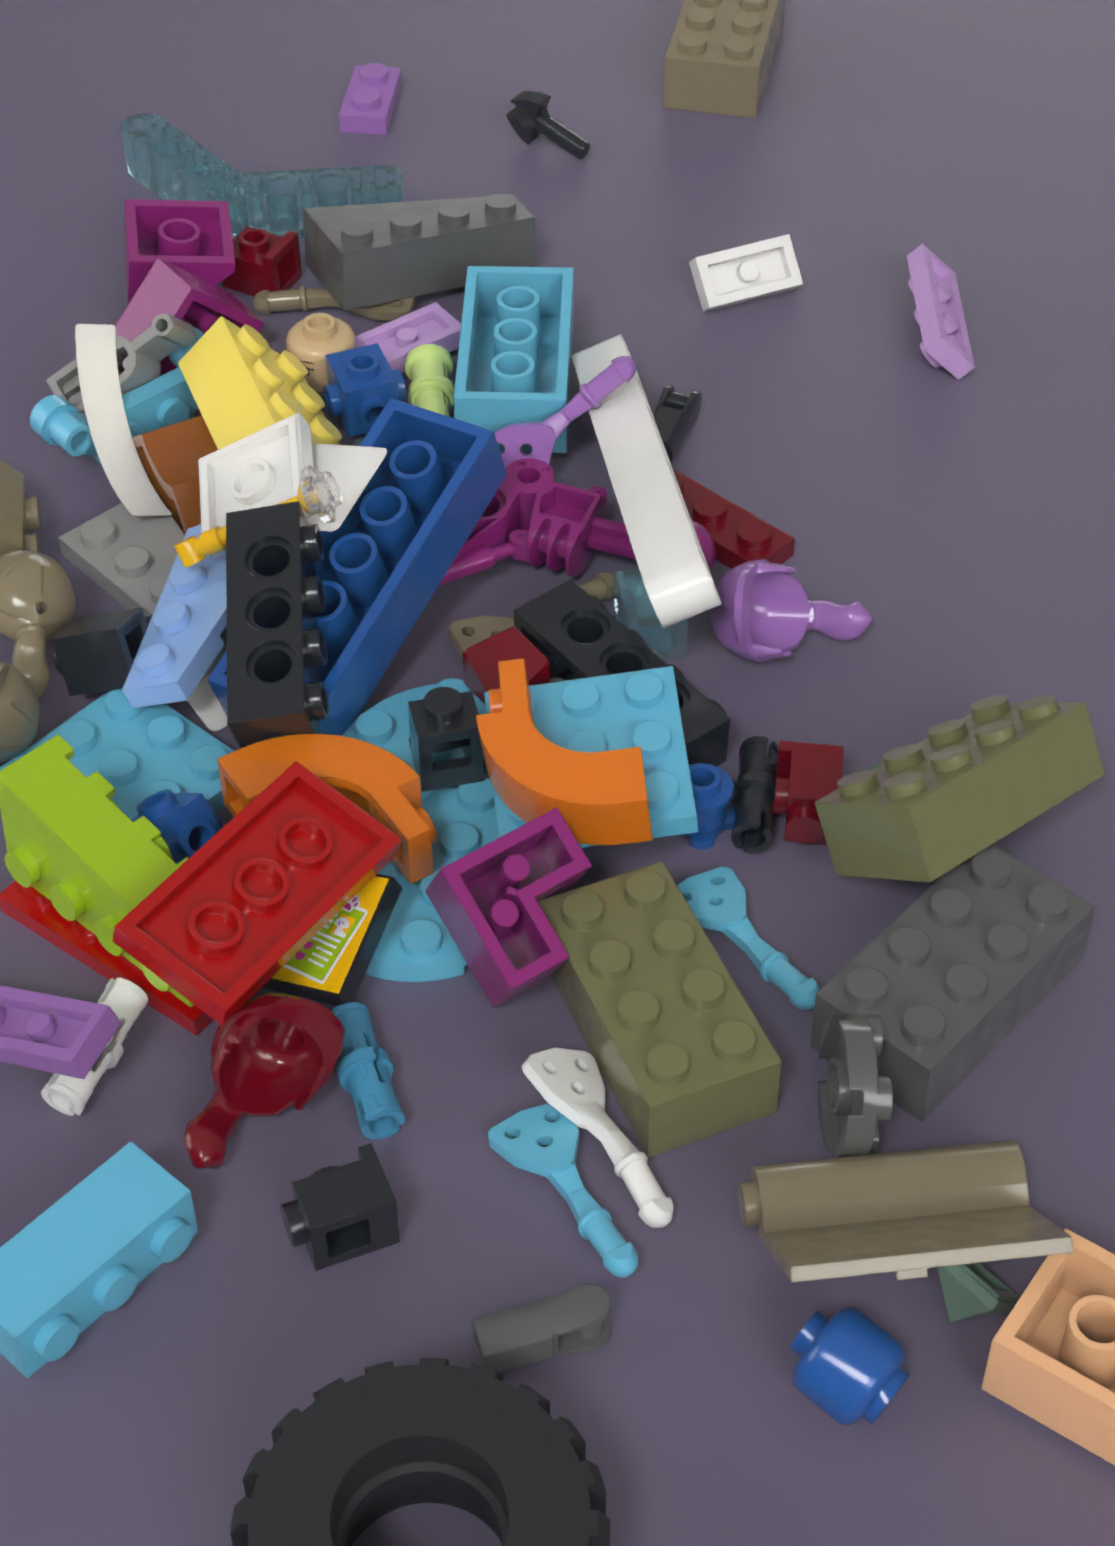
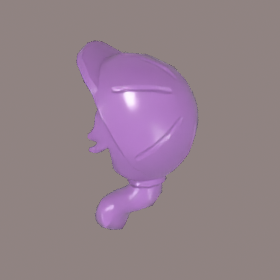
[709,559,873,662]

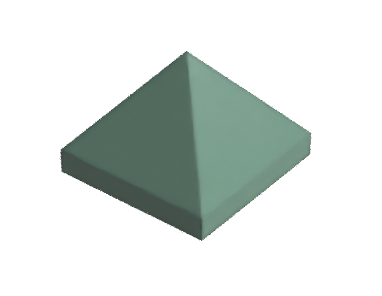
[937,1263,1020,1323]

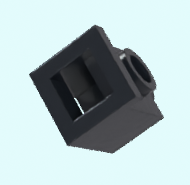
[408,687,485,792]
[280,1143,400,1271]

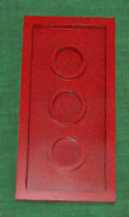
[112,761,402,1026]

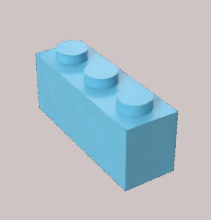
[0,1141,199,1379]

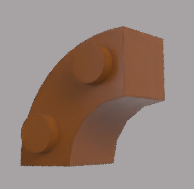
[132,415,218,535]

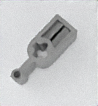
[46,313,198,414]

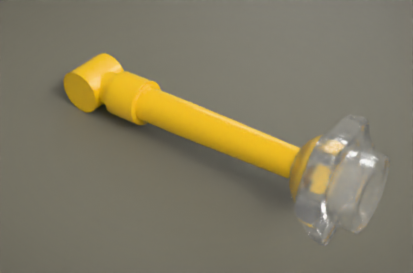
[174,465,343,568]

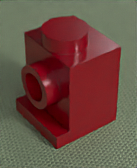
[223,226,302,297]
[774,740,844,845]

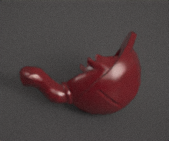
[184,993,345,1169]

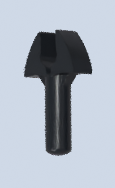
[506,91,590,159]

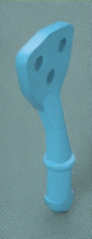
[677,867,821,1010]
[488,1103,638,1278]

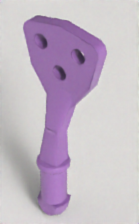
[494,356,636,469]

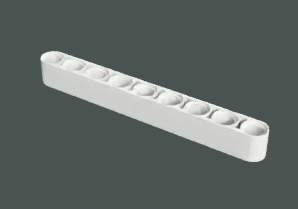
[571,334,722,629]

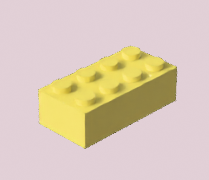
[178,316,342,450]

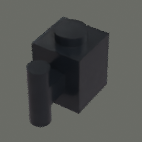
[51,608,152,696]

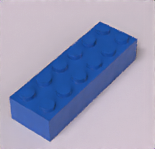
[208,398,507,736]

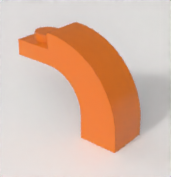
[476,658,653,845]
[217,734,437,884]

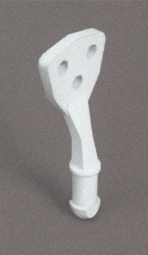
[522,1047,674,1228]

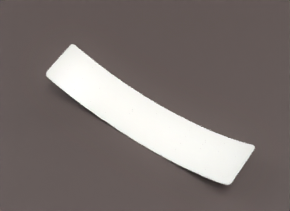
[75,324,172,516]

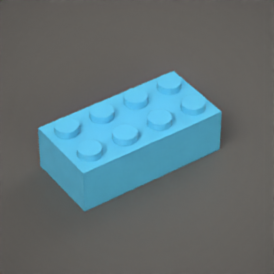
[454,266,574,453]

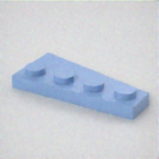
[122,524,227,708]

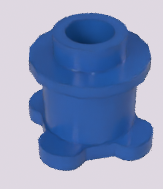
[682,763,735,850]

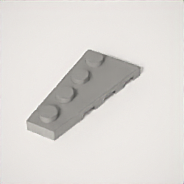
[58,503,185,616]

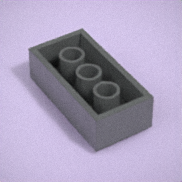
[810,844,1095,1122]

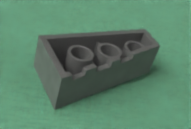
[304,194,535,311]

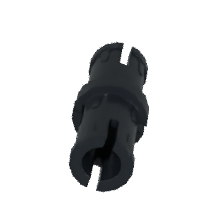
[730,736,779,853]

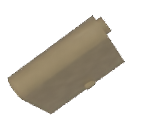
[738,1140,1073,1283]

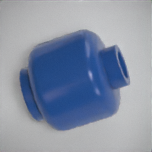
[789,1306,910,1426]

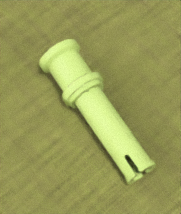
[405,344,455,417]

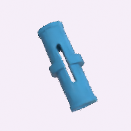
[332,1002,406,1140]

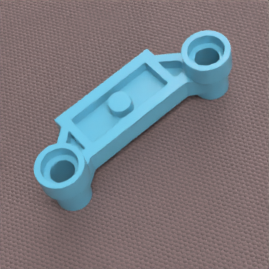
[30,327,205,465]

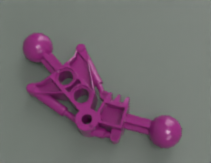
[437,458,716,588]

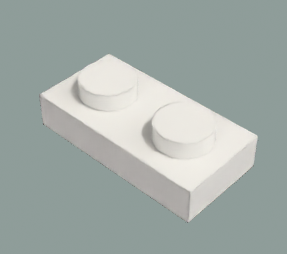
[689,234,803,312]

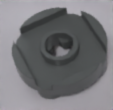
[818,1014,893,1158]

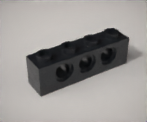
[226,501,329,749]
[514,579,730,766]

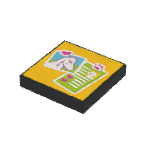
[262,874,403,1006]

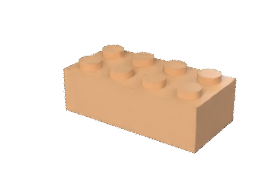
[981,1228,1115,1466]

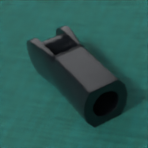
[653,385,702,463]

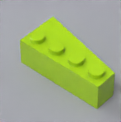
[0,734,194,1007]

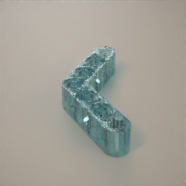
[120,113,405,238]

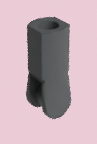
[471,1284,612,1372]

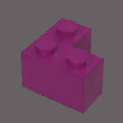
[115,258,265,376]
[425,807,592,1008]

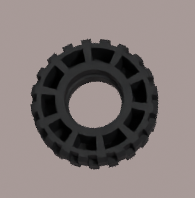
[230,1358,610,1546]

